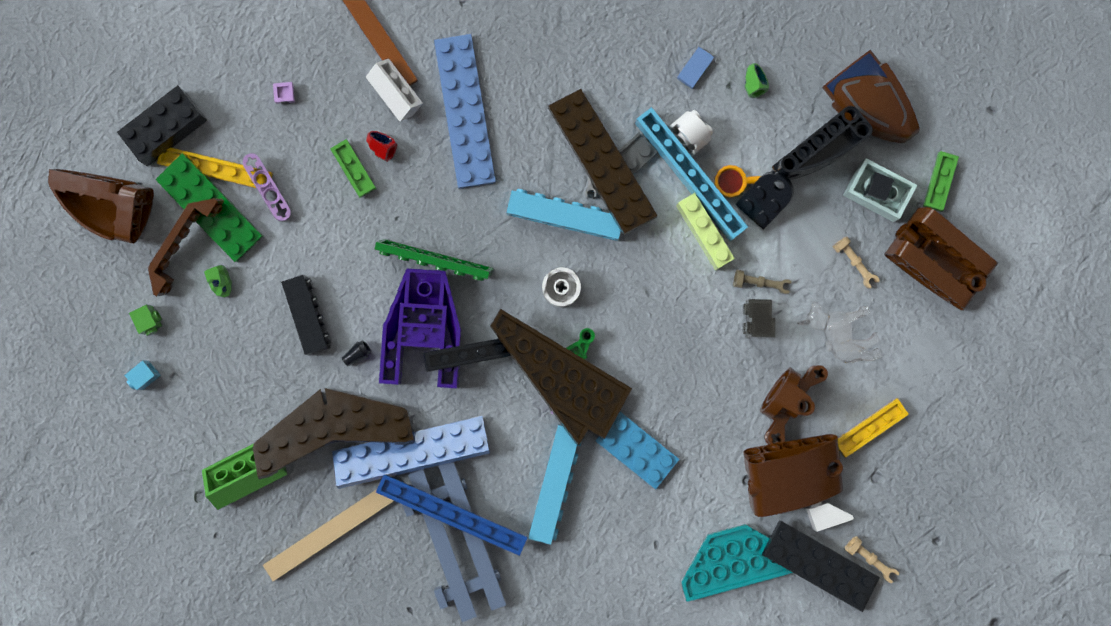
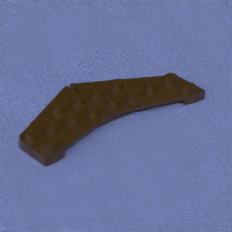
[253,388,414,479]

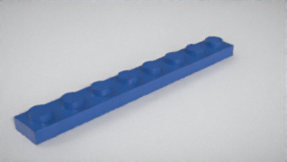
[376,474,528,556]

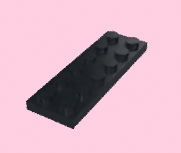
[761,520,880,612]

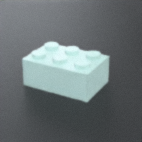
[843,158,917,222]

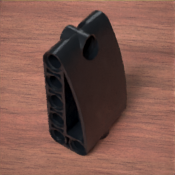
[771,106,872,182]

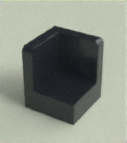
[863,172,894,201]

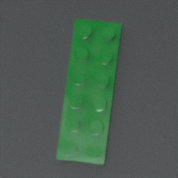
[155,153,263,262]
[374,239,493,281]

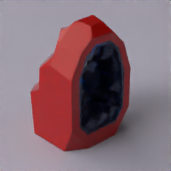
[366,131,397,162]

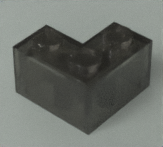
[742,299,775,339]

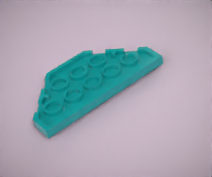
[681,524,792,602]

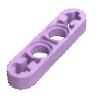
[243,153,290,221]

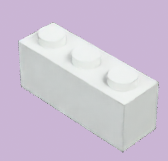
[366,59,423,121]

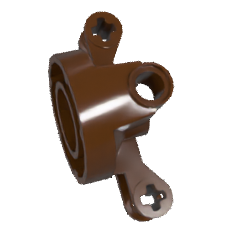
[760,365,828,445]

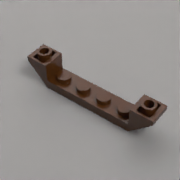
[148,198,224,297]

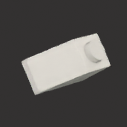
[805,501,854,532]

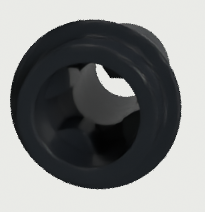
[342,340,371,366]

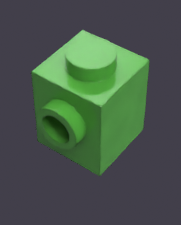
[129,304,162,336]

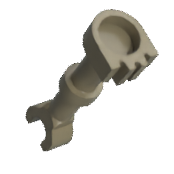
[733,270,791,294]

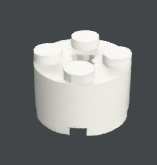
[668,110,713,156]
[542,267,581,308]

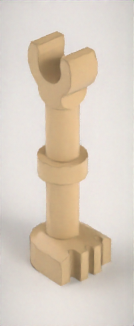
[833,236,880,289]
[845,536,899,583]

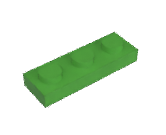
[330,139,376,198]
[923,151,959,212]

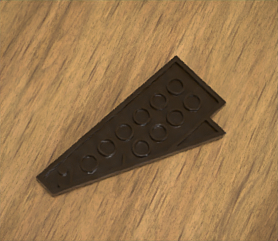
[490,309,632,445]

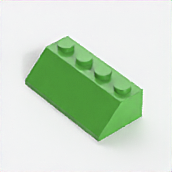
[202,444,287,510]

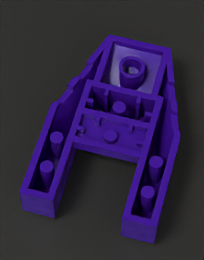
[379,268,461,388]

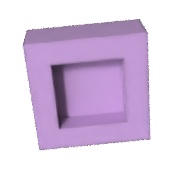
[273,82,295,104]

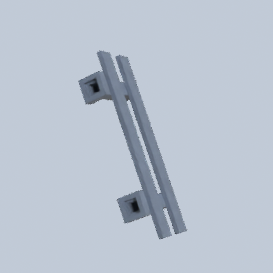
[402,462,506,622]

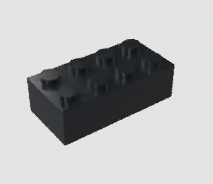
[117,85,208,167]

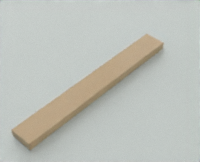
[263,489,394,581]

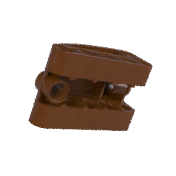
[884,207,998,311]
[743,434,843,517]

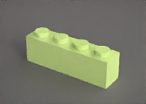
[676,193,735,270]

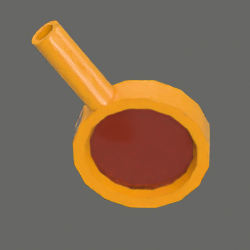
[714,165,761,198]

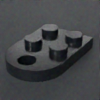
[735,171,794,230]

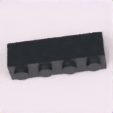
[281,275,331,355]

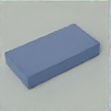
[677,47,714,89]

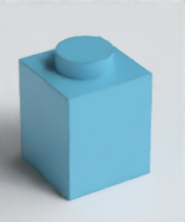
[124,360,161,390]

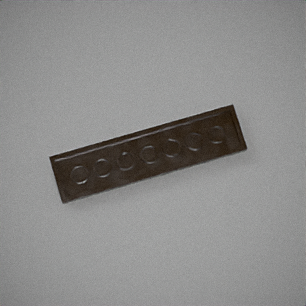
[548,89,658,236]

